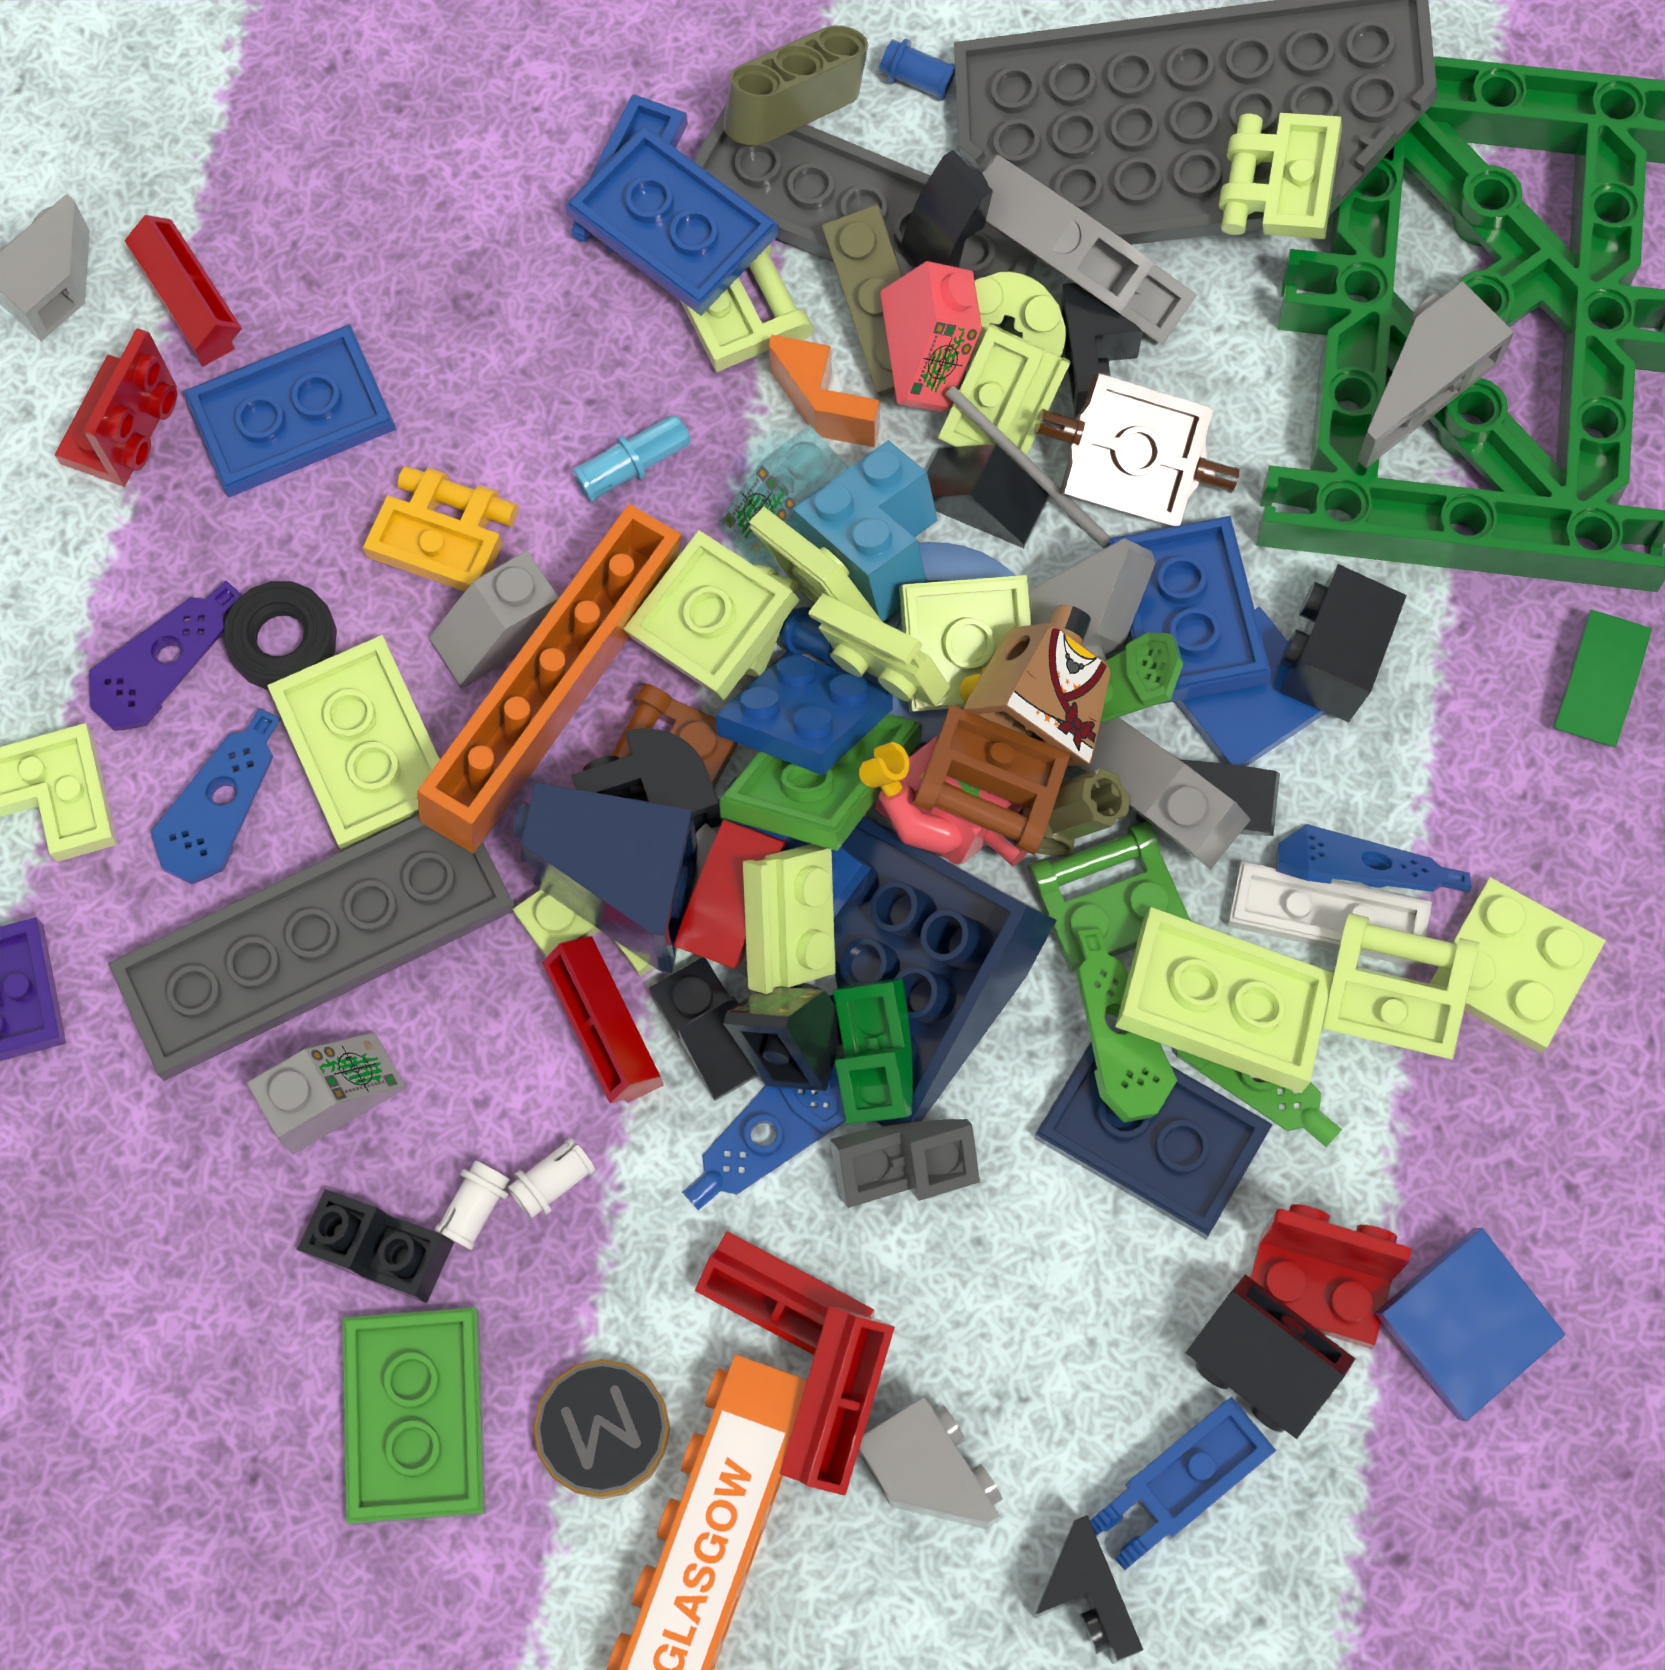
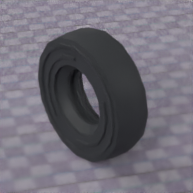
[224,581,337,691]

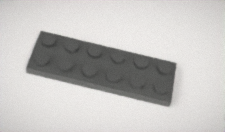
[693,105,1037,328]
[108,815,515,1081]

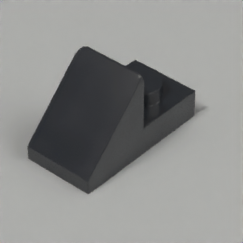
[1060,283,1142,419]
[649,957,759,1101]
[1034,1515,1143,1664]

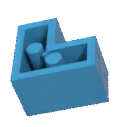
[792,440,938,622]

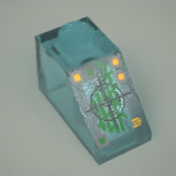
[717,424,849,565]

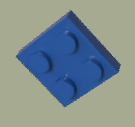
[716,651,893,775]

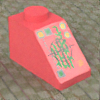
[880,261,982,412]

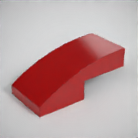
[674,819,787,969]

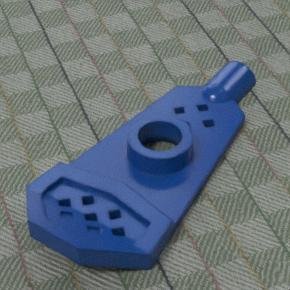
[151,708,281,884]
[1275,824,1472,892]
[682,1064,846,1211]

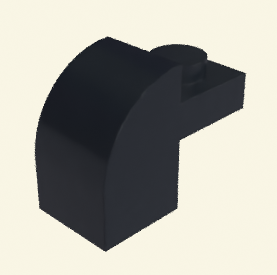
[571,728,722,833]

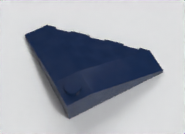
[829,816,1057,1127]

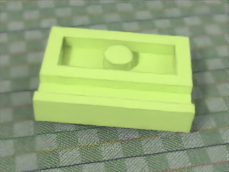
[938,324,1070,457]
[808,593,950,707]
[743,844,836,994]

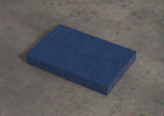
[1034,1042,1273,1240]

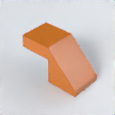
[769,335,880,448]

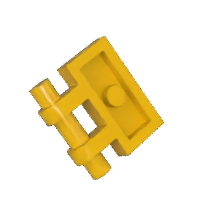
[363,466,519,592]

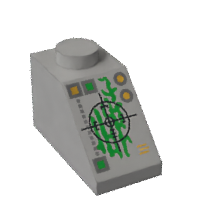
[247,1032,407,1155]

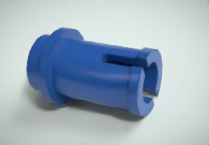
[879,38,955,100]
[779,606,841,668]

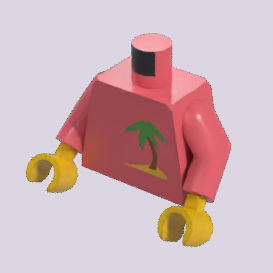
[859,668,1028,866]

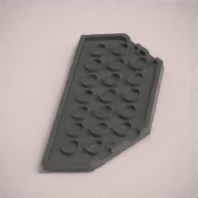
[954,0,1437,245]

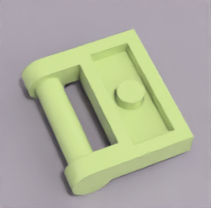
[680,245,814,373]
[1322,913,1480,1059]

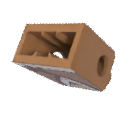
[964,605,1111,767]

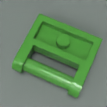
[1027,820,1191,973]

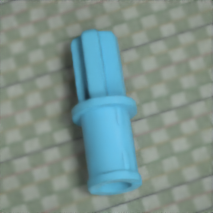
[571,416,691,503]

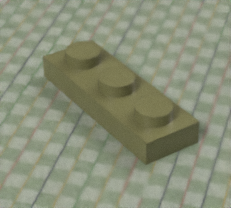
[822,204,903,397]

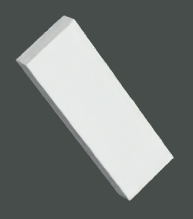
[1227,861,1432,968]

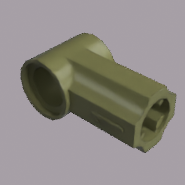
[1021,768,1130,857]

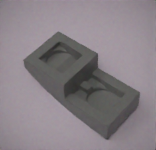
[830,1119,980,1208]

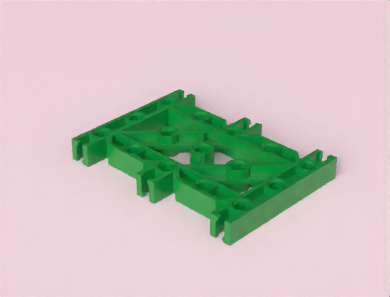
[1257,56,1665,592]

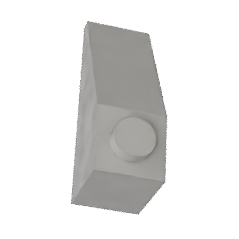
[1358,281,1514,468]
[1077,717,1251,870]

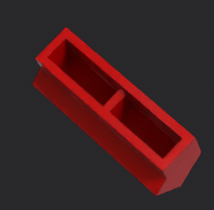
[124,215,242,367]
[542,936,664,1103]
[695,1231,874,1355]
[780,1306,895,1496]

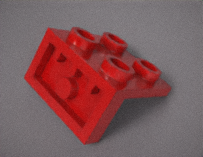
[55,328,177,487]
[1250,1204,1412,1349]

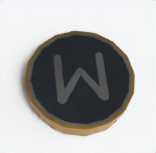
[533,1359,671,1499]

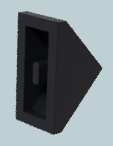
[927,444,1049,549]

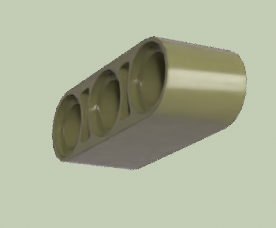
[723,25,868,145]

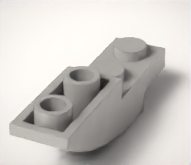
[982,154,1197,345]

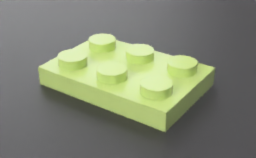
[267,635,440,851]
[1115,907,1334,1093]

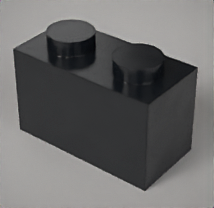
[1280,564,1407,723]
[1185,1274,1356,1439]

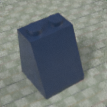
[514,782,697,973]

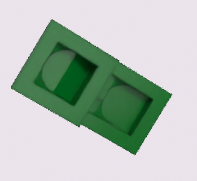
[1552,609,1652,748]
[833,978,913,1124]

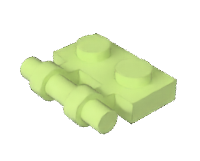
[1219,113,1342,239]

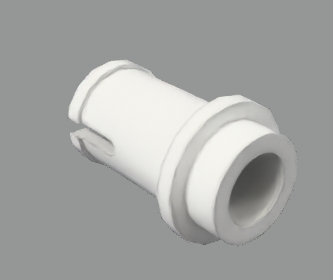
[507,1137,595,1219]
[434,1160,510,1251]

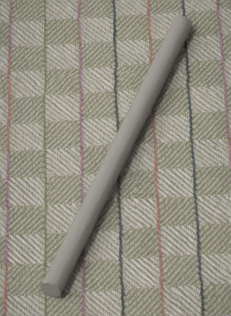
[945,385,1111,547]

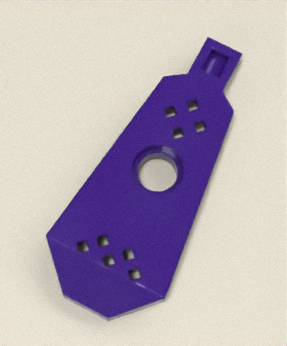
[89,581,242,731]

